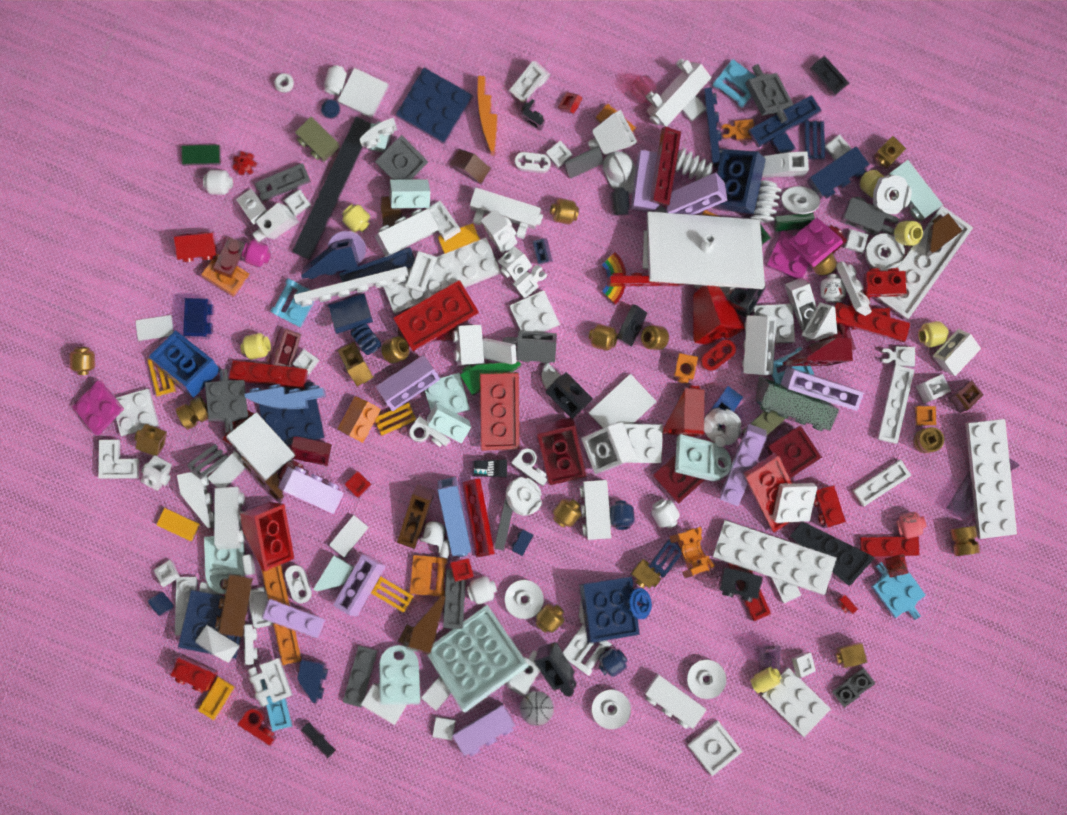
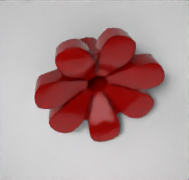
[233,151,257,176]

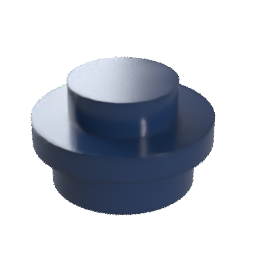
[321,100,340,119]

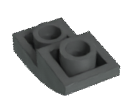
[832,667,876,708]

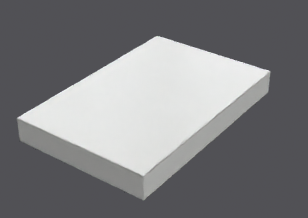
[589,374,657,428]
[226,412,295,480]

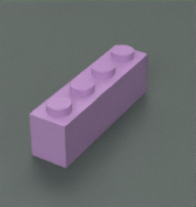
[781,366,864,411]
[720,424,767,506]

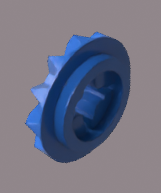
[627,588,652,620]

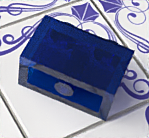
[183,298,214,339]

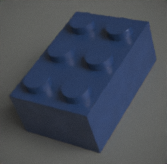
[714,149,766,214]

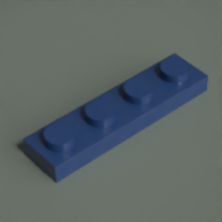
[704,87,723,167]
[748,95,822,148]
[339,247,415,282]

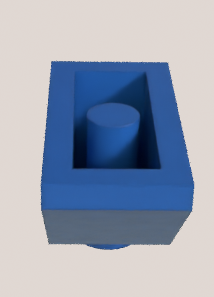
[704,386,743,428]

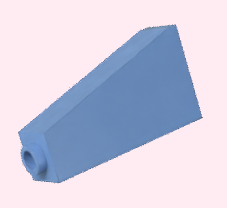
[438,477,471,557]

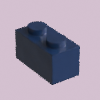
[533,238,553,265]
[511,529,533,556]

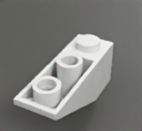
[762,152,809,178]
[785,278,817,341]
[177,471,215,528]

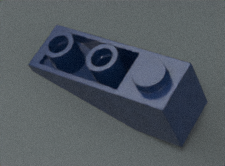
[301,239,359,279]

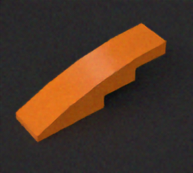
[478,75,498,156]

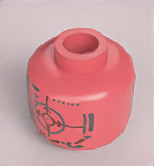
[896,511,927,539]

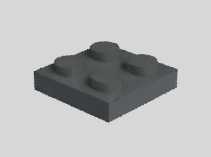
[375,135,428,180]

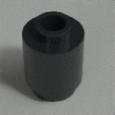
[610,187,630,216]

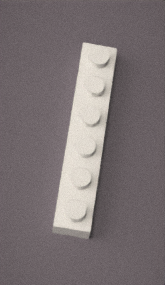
[294,267,409,307]

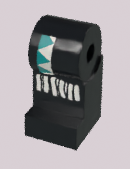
[472,460,507,478]

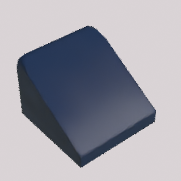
[770,133,796,154]
[148,592,174,616]

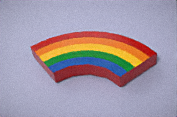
[602,252,626,306]

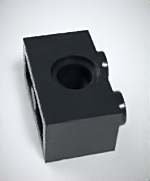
[546,372,593,419]
[718,567,763,602]

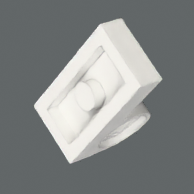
[510,61,550,103]
[410,416,450,447]
[512,449,548,486]

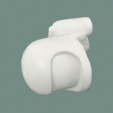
[420,521,450,558]

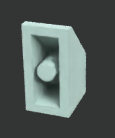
[313,556,355,591]

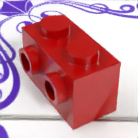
[174,231,217,262]
[863,268,906,297]
[813,485,846,528]
[170,656,218,693]

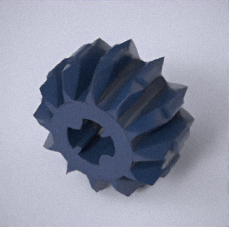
[350,324,381,355]

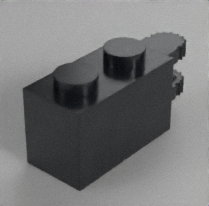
[534,641,577,697]

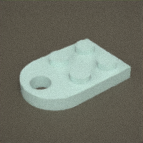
[675,434,732,481]
[204,536,245,594]
[379,645,420,705]

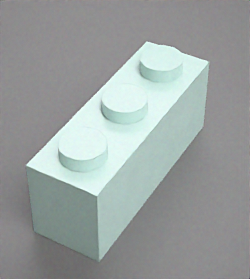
[889,160,943,222]

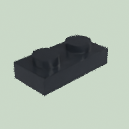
[809,55,849,97]

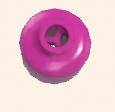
[242,240,271,268]

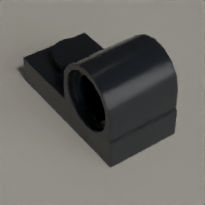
[730,286,766,318]

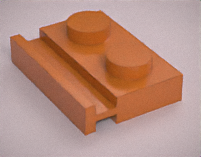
[201,253,249,297]

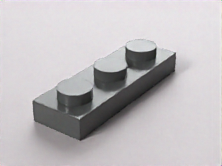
[443,569,466,629]
[342,645,378,708]

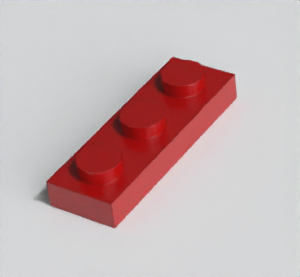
[860,536,920,557]

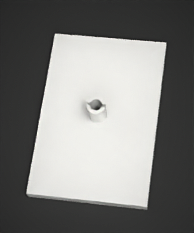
[647,212,765,289]

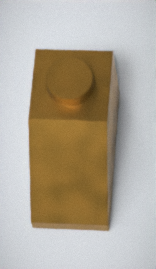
[338,342,374,386]

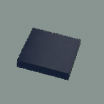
[329,293,373,334]

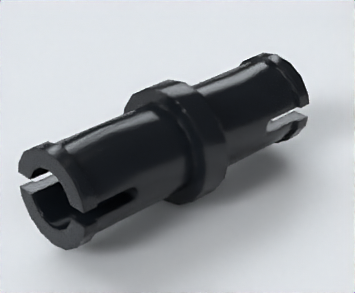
[300,722,336,759]

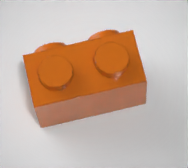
[337,396,381,443]

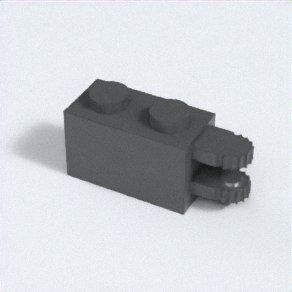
[841,197,899,236]
[503,331,557,363]

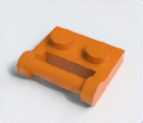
[410,555,448,597]

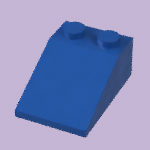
[148,330,220,398]

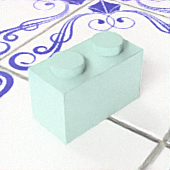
[389,179,430,208]
[427,403,471,443]

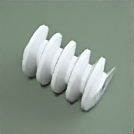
[676,147,712,181]
[750,180,781,223]

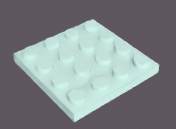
[427,605,529,713]

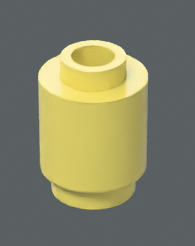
[751,667,781,693]

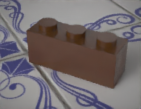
[215,574,253,637]

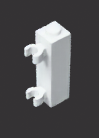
[646,58,711,127]
[470,188,543,239]

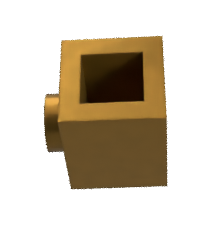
[873,136,907,169]
[134,424,167,456]
[630,559,661,589]
[835,642,868,668]

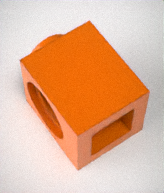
[673,353,698,384]

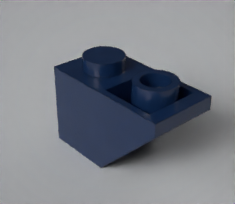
[297,659,329,703]

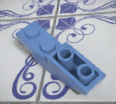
[245,385,326,410]

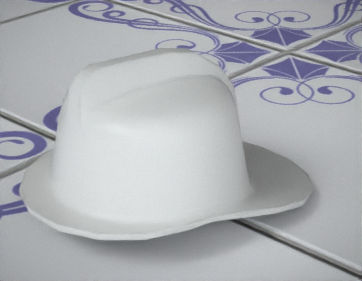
[603,151,636,194]

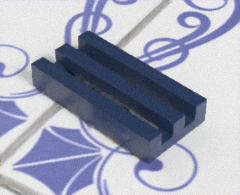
[804,121,825,160]
[648,539,682,578]

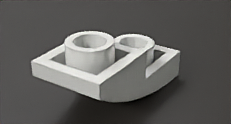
[360,118,397,148]

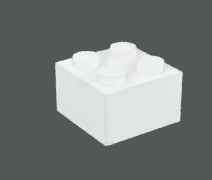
[581,422,636,474]

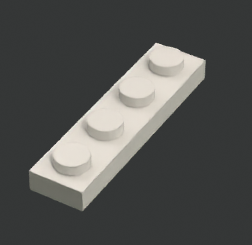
[877,365,914,444]

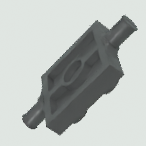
[745,64,794,123]
[205,369,248,433]

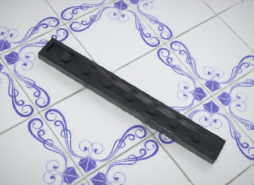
[292,116,371,261]

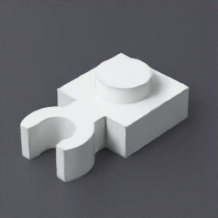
[513,265,547,298]
[881,347,915,367]

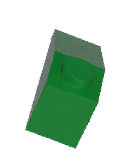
[460,361,521,396]

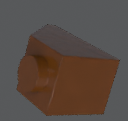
[926,213,963,257]

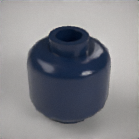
[609,500,635,530]
[598,648,628,677]

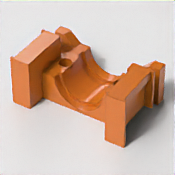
[669,526,715,579]

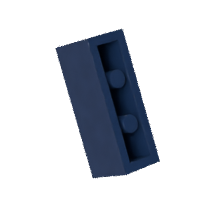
[807,146,870,199]

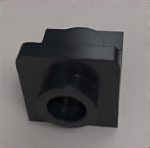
[521,99,545,131]

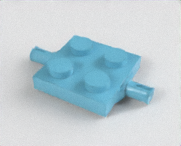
[871,562,926,620]

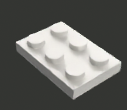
[761,667,831,737]

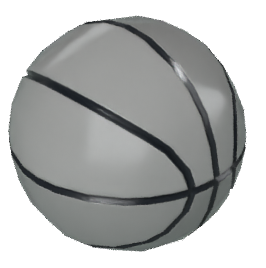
[519,691,554,726]

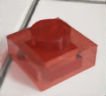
[885,554,909,578]

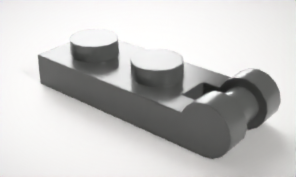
[255,163,311,202]

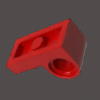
[237,707,277,746]

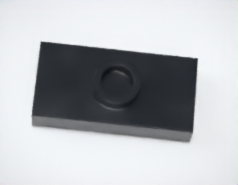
[617,304,648,347]

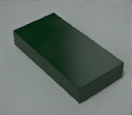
[182,145,221,166]
[774,212,815,232]

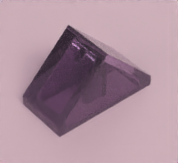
[757,644,781,672]

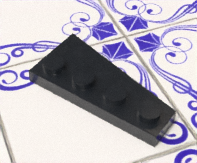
[790,521,875,587]

